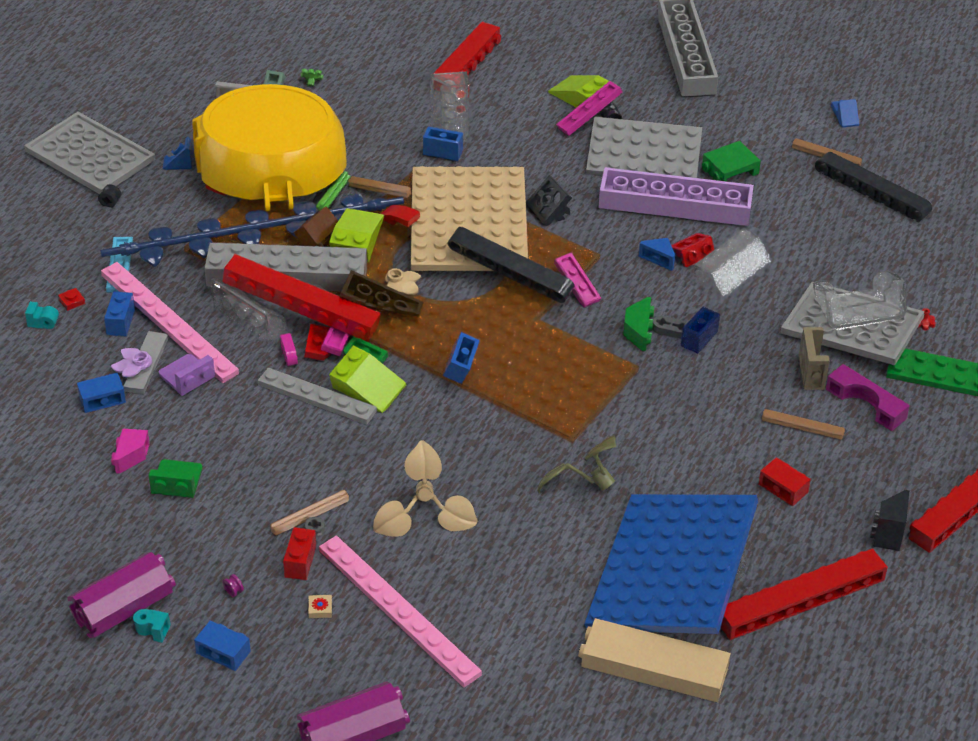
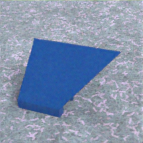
[163,137,194,170]

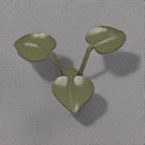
[537,435,616,493]

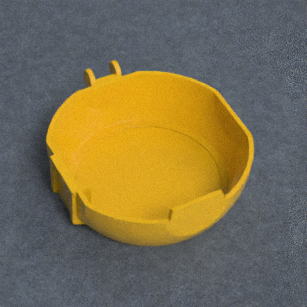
[192,84,347,212]

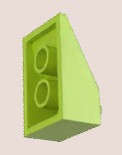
[548,75,609,108]
[329,208,384,263]
[329,345,406,413]

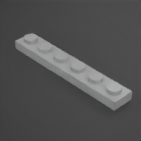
[258,368,377,425]

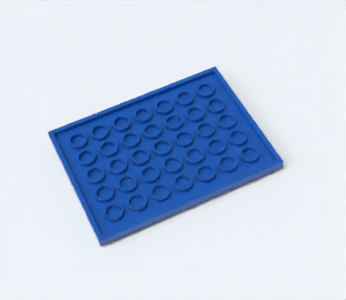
[584,494,758,634]

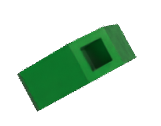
[623,297,654,351]

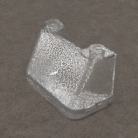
[813,270,907,329]

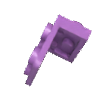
[159,354,215,396]

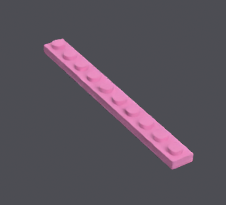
[101,262,239,383]
[319,535,482,687]

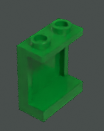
[702,141,761,182]

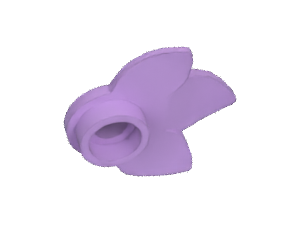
[111,348,152,377]

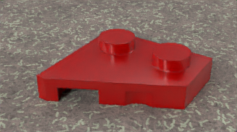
[304,324,331,361]

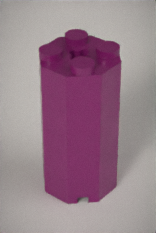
[67,552,176,638]
[297,682,410,741]

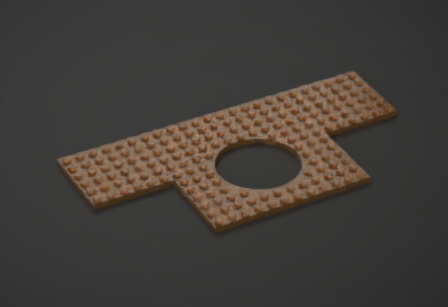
[184,171,639,443]

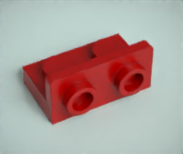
[671,233,715,267]

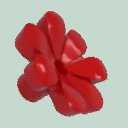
[918,308,936,331]

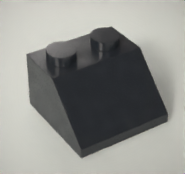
[870,490,910,551]

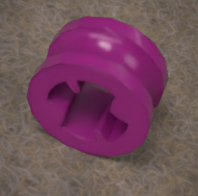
[222,574,244,597]

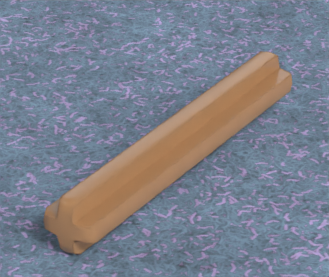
[792,138,862,166]
[348,176,412,198]
[762,409,845,440]
[270,490,349,535]

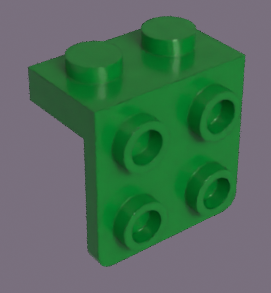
[149,459,203,498]

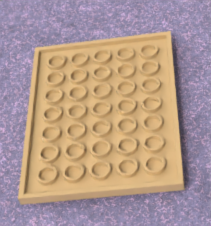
[411,166,528,271]

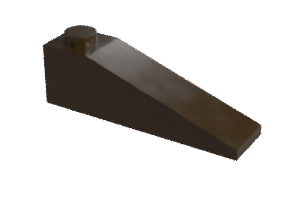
[339,270,424,316]

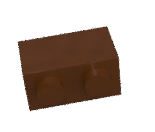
[293,206,338,247]

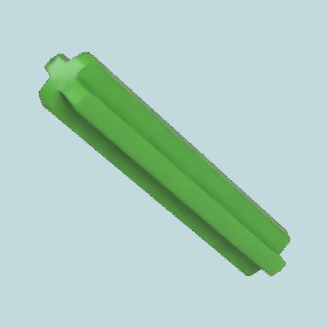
[316,171,350,210]

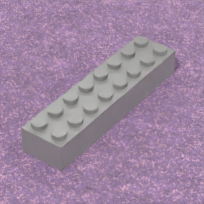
[657,0,718,96]
[205,243,367,291]

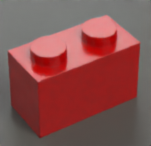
[758,457,811,506]
[283,527,316,580]

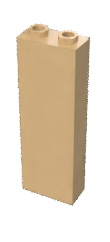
[578,618,731,702]

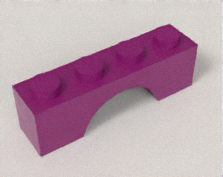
[826,364,910,431]

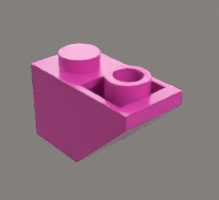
[111,429,150,473]

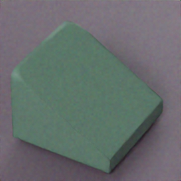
[263,70,286,85]

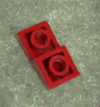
[381,205,420,227]

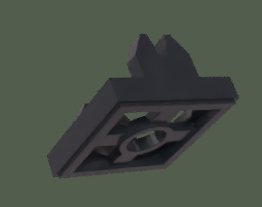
[526,175,572,226]

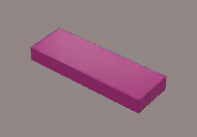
[554,253,601,307]

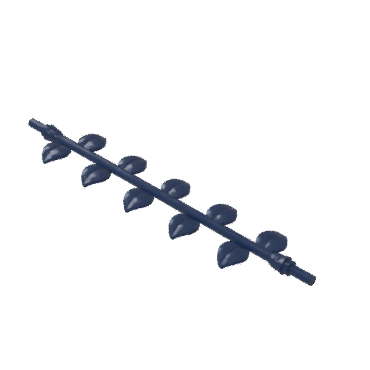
[100,193,404,267]

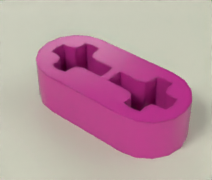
[280,333,298,366]

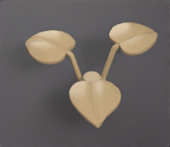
[373,440,478,537]

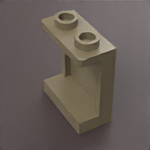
[799,327,830,390]

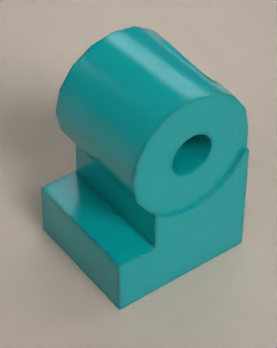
[25,301,59,329]
[133,609,171,643]

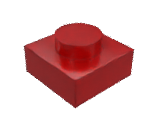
[58,288,85,311]

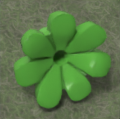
[300,69,323,87]

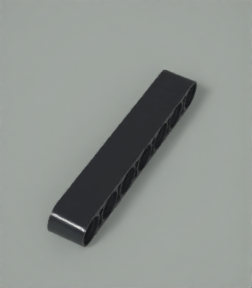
[815,152,932,222]
[447,227,575,303]

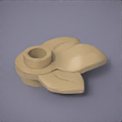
[386,268,421,296]

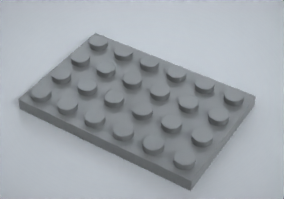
[24,112,155,194]
[586,117,702,178]
[781,282,924,365]

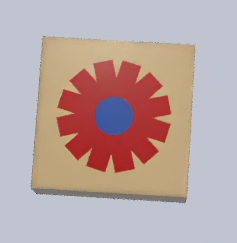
[309,595,332,618]

